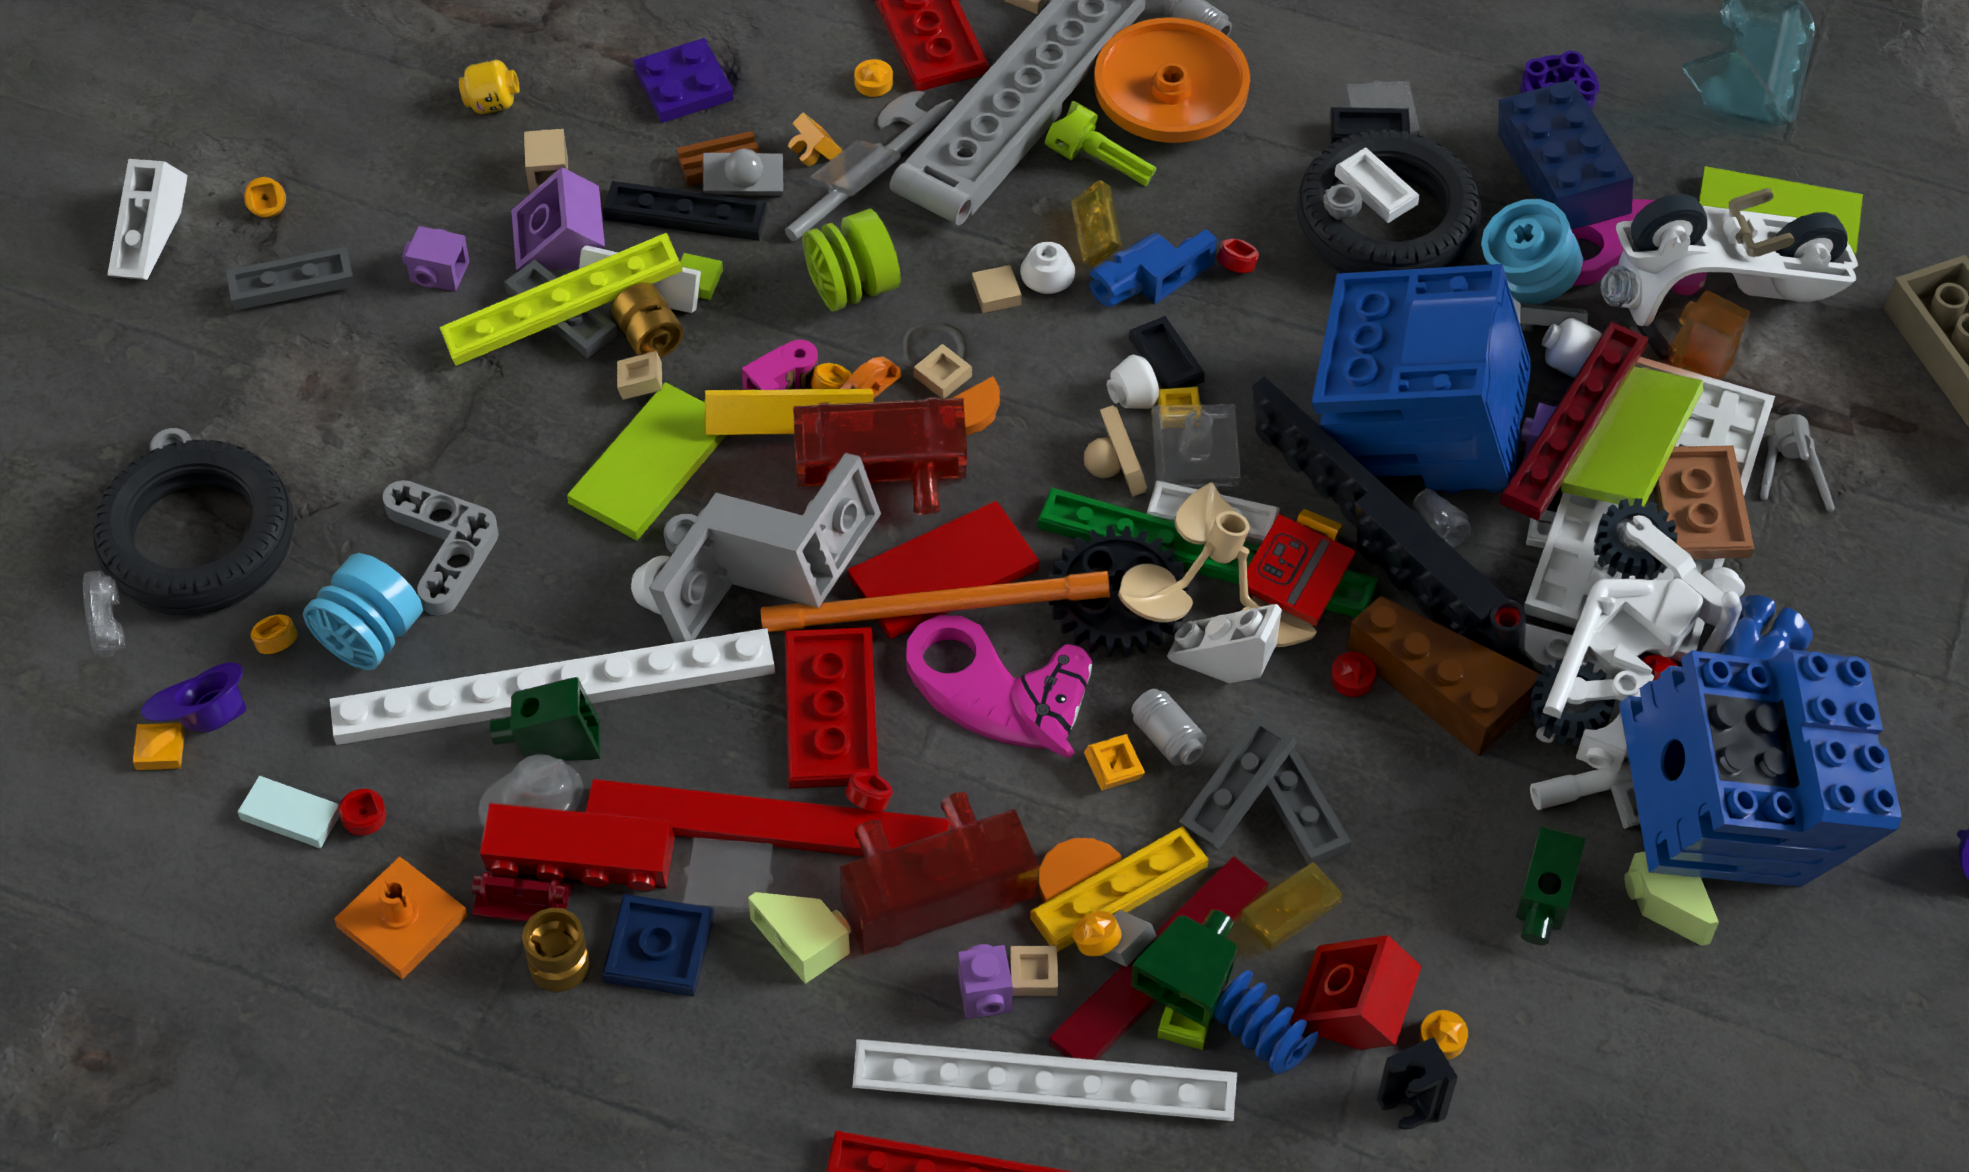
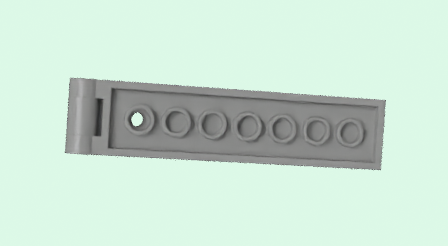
[890,0,1145,225]

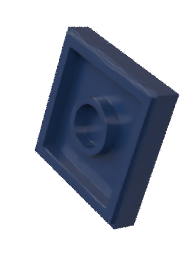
[602,894,714,997]

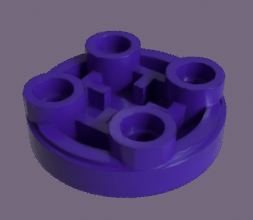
[1520,50,1599,109]

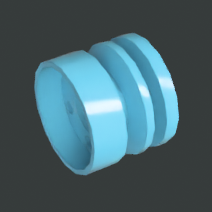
[302,553,423,671]

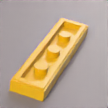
[704,389,874,435]
[1030,826,1208,952]

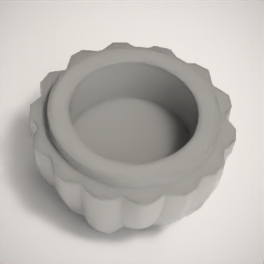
[1323,184,1362,220]

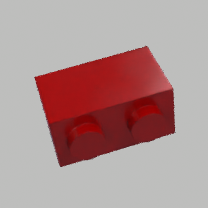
[1290,935,1422,1050]

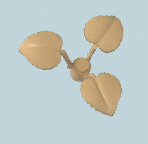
[1118,482,1316,647]

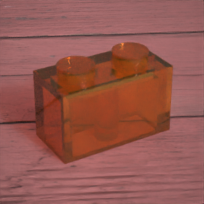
[1671,290,1751,381]

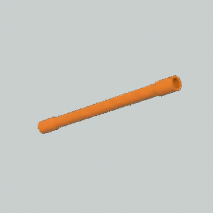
[761,571,1110,632]

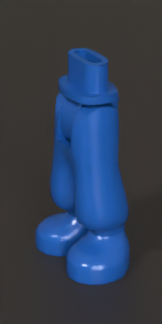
[1719,595,1813,660]

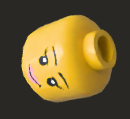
[459,59,520,115]

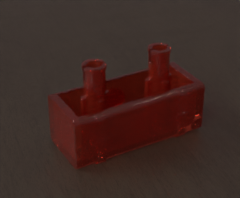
[793,397,967,515]
[840,792,1039,955]

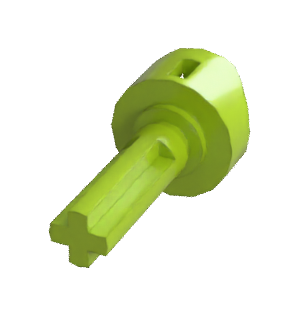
[1045,101,1157,186]

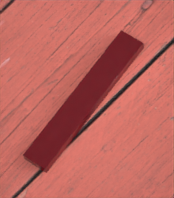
[1500,322,1648,521]
[1049,856,1269,1060]

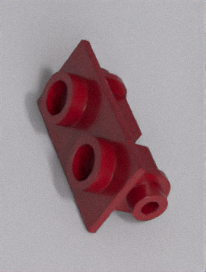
[472,872,572,922]

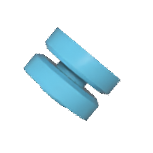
[1481,199,1583,304]

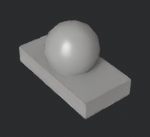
[703,148,783,196]

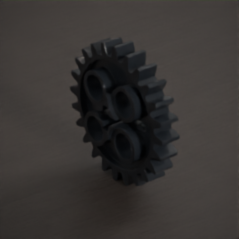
[1048,526,1188,658]

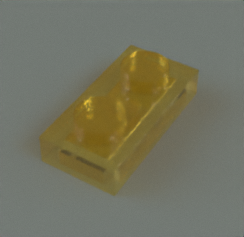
[1071,180,1122,267]
[1241,862,1343,952]

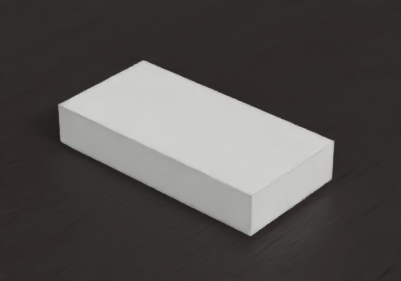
[1335,147,1419,223]

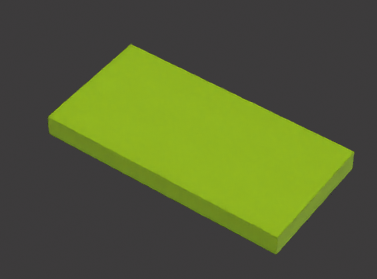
[1698,166,1863,256]
[1561,366,1703,507]
[567,382,727,541]

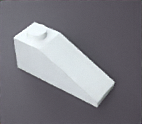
[107,159,188,280]

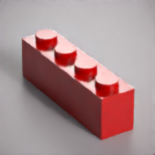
[480,803,675,892]

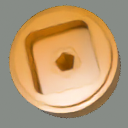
[854,59,893,97]
[244,177,286,218]
[810,363,852,389]
[250,614,298,654]
[1072,911,1122,956]
[1419,1010,1468,1060]

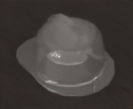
[479,754,584,828]

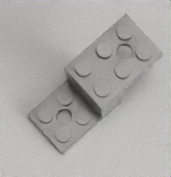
[649,453,881,643]

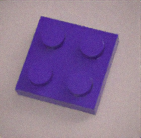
[633,38,734,123]

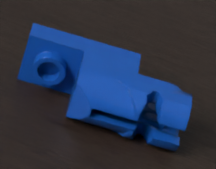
[1089,229,1217,307]

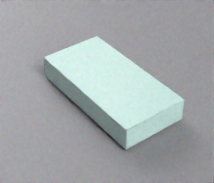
[238,776,340,849]

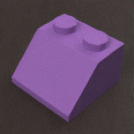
[511,167,605,271]

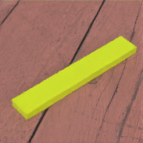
[440,232,683,366]

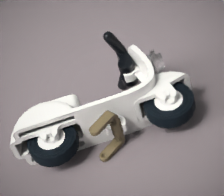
[1601,188,1858,359]

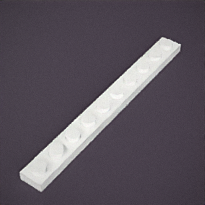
[330,628,775,745]

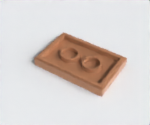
[1653,445,1754,559]

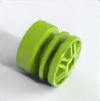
[802,208,901,311]

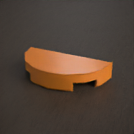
[841,356,902,398]
[924,376,1000,436]
[1039,838,1122,903]

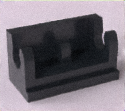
[1377,1037,1458,1129]

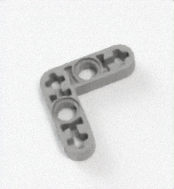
[382,480,499,616]

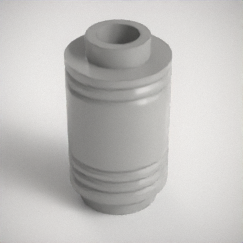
[1162,0,1232,36]
[1131,689,1206,766]

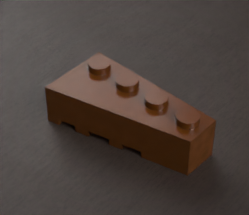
[1347,596,1539,756]

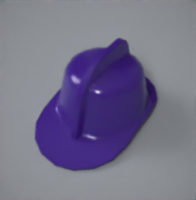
[141,662,246,732]

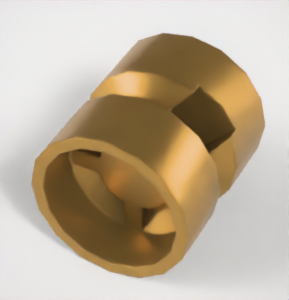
[611,283,684,358]
[522,908,590,992]

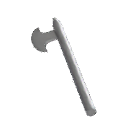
[785,91,955,241]

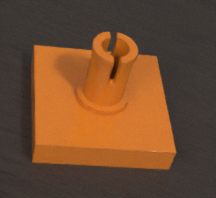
[334,856,468,980]

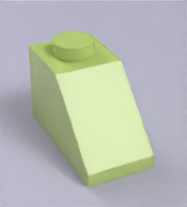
[1625,852,1719,946]
[748,892,851,984]

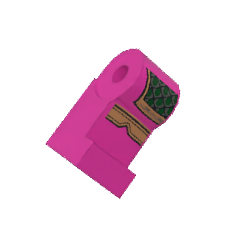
[742,340,818,390]

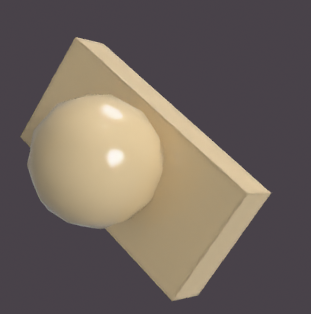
[1084,405,1147,497]

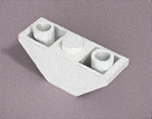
[1167,604,1282,683]

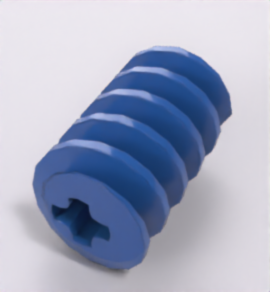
[1215,970,1319,1074]

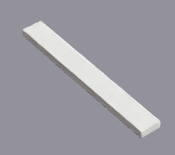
[852,1039,1237,1121]

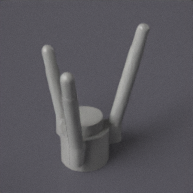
[1759,414,1835,512]

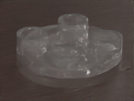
[83,570,125,659]

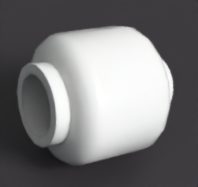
[1542,318,1602,378]

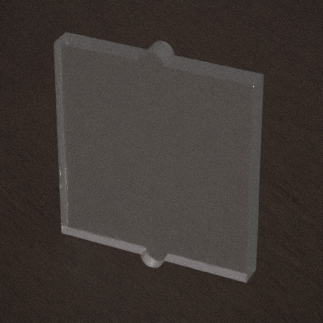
[1346,80,1420,135]
[809,139,901,196]
[684,837,773,913]

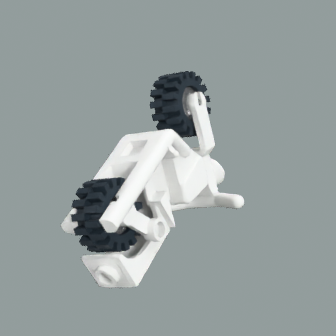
[1529,498,1745,774]

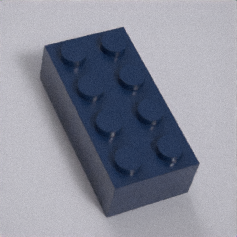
[1498,80,1634,230]

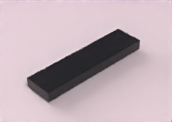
[603,181,767,241]

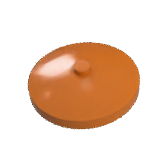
[1094,17,1250,143]

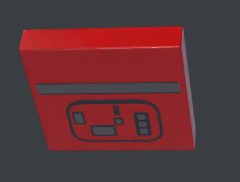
[1239,514,1356,626]

